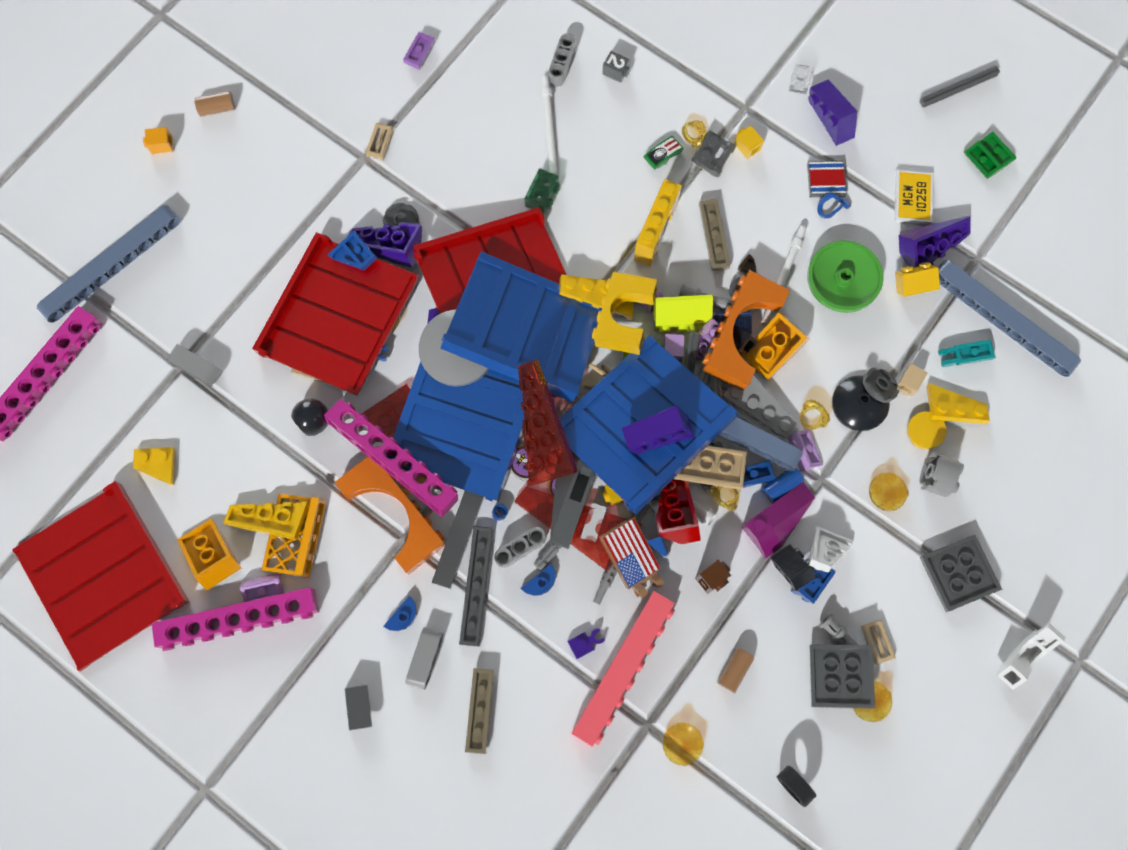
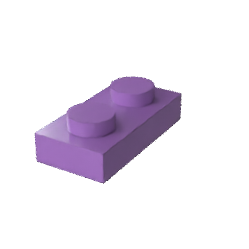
[403,32,435,70]

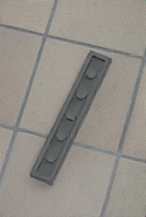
[432,490,484,589]
[459,526,493,647]

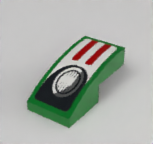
[643,136,684,170]

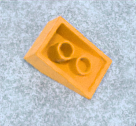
[740,313,810,380]
[177,518,242,590]

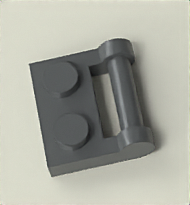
[691,130,736,177]

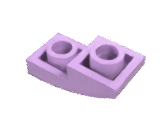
[696,319,719,360]

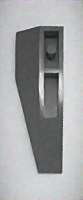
[550,445,596,549]

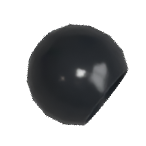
[291,398,328,436]

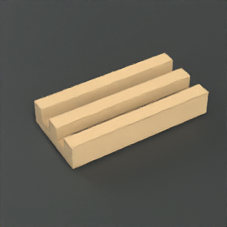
[365,123,394,161]
[861,620,896,665]

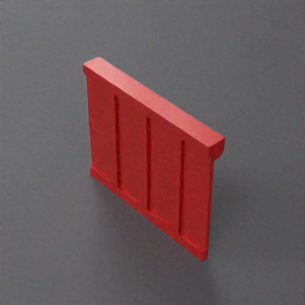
[413,207,567,314]
[252,232,419,396]
[12,481,190,671]

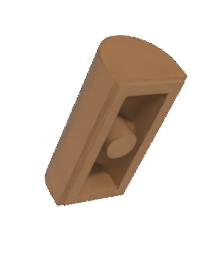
[194,91,235,117]
[717,648,755,694]

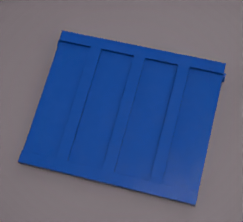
[440,252,602,402]
[549,335,737,515]
[387,361,538,502]

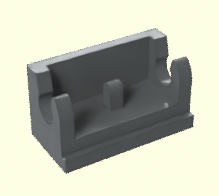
[344,685,372,731]

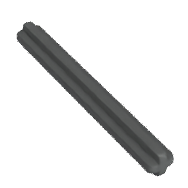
[919,66,1000,107]

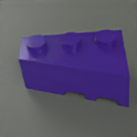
[808,79,858,146]
[622,405,695,455]

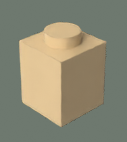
[896,364,928,397]

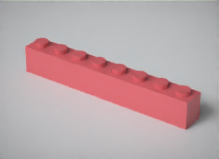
[571,591,675,747]

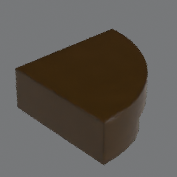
[737,254,756,275]

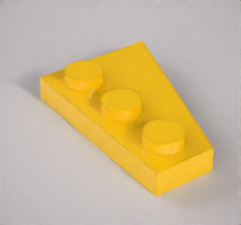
[926,383,990,424]

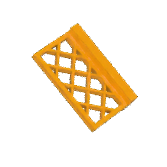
[261,494,326,578]

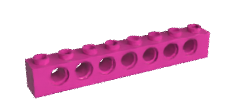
[0,306,103,442]
[324,399,458,518]
[151,587,319,651]

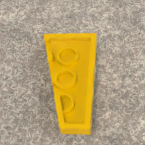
[559,274,633,320]
[223,501,310,540]

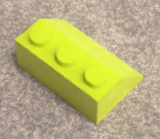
[653,294,713,334]

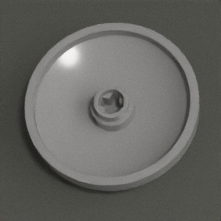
[419,310,489,386]

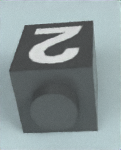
[602,51,631,83]

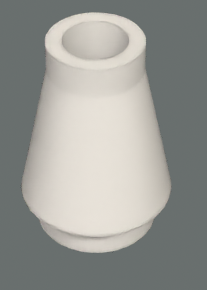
[693,500,717,526]

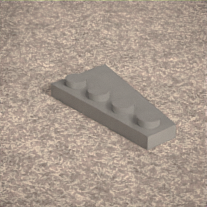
[723,375,797,440]

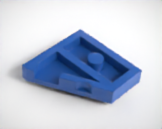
[328,231,378,271]

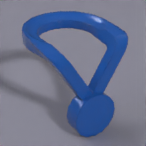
[817,192,851,219]

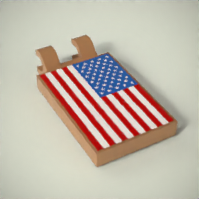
[599,517,664,599]

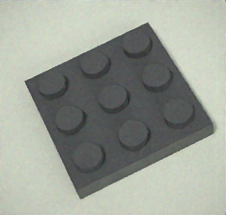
[920,534,1002,612]
[810,645,876,709]

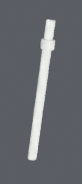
[541,76,557,176]
[761,226,807,326]

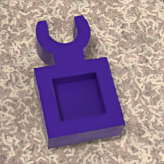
[567,628,605,659]

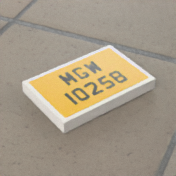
[894,170,933,225]

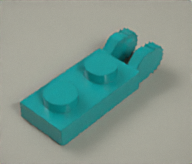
[938,340,996,367]

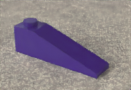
[898,216,971,268]
[349,222,422,267]

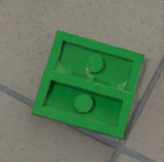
[964,131,1017,179]

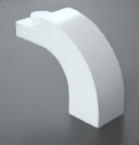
[997,623,1065,690]

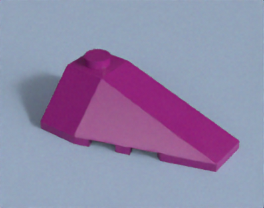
[742,482,815,559]

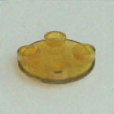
[869,472,909,511]
[852,681,892,722]
[662,723,704,766]

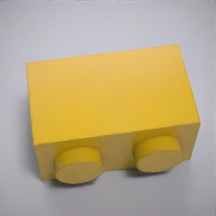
[895,262,940,297]

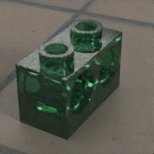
[524,168,561,214]

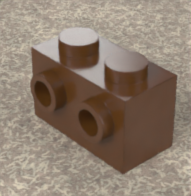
[696,559,731,594]

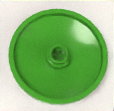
[807,240,884,313]

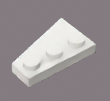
[809,527,854,573]

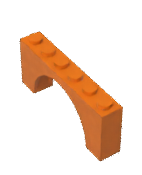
[702,270,790,391]
[334,456,445,575]

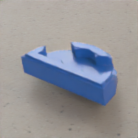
[520,564,556,596]
[383,596,417,631]

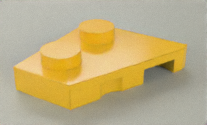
[133,447,175,485]

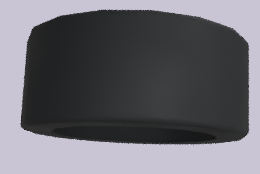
[776,766,816,807]

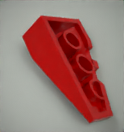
[656,479,701,545]

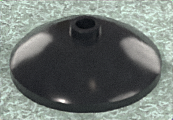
[832,376,890,431]

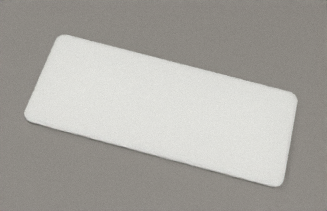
[581,503,607,542]

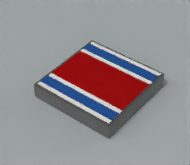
[807,161,847,197]

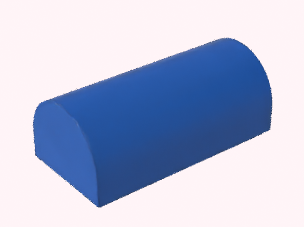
[737,460,776,490]
[761,468,804,504]

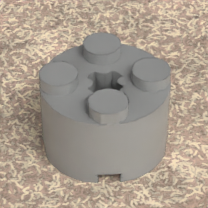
[919,452,964,497]

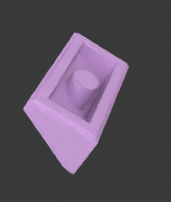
[788,430,823,472]
[240,573,284,602]

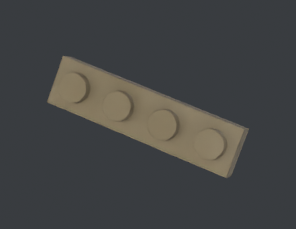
[699,199,731,271]
[465,668,494,754]

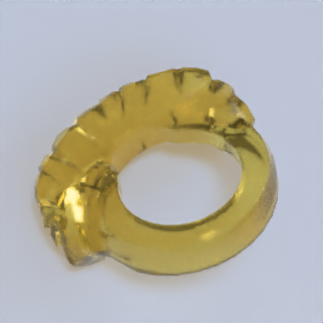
[682,120,707,148]
[800,399,830,430]
[710,486,739,511]

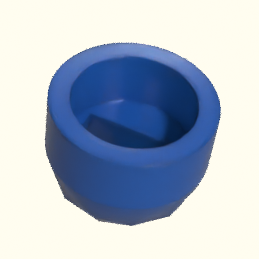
[492,504,508,521]

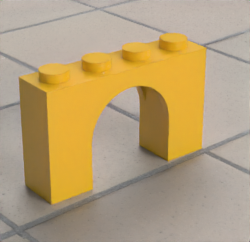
[634,179,682,267]
[592,272,658,355]

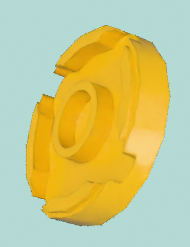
[906,411,947,450]

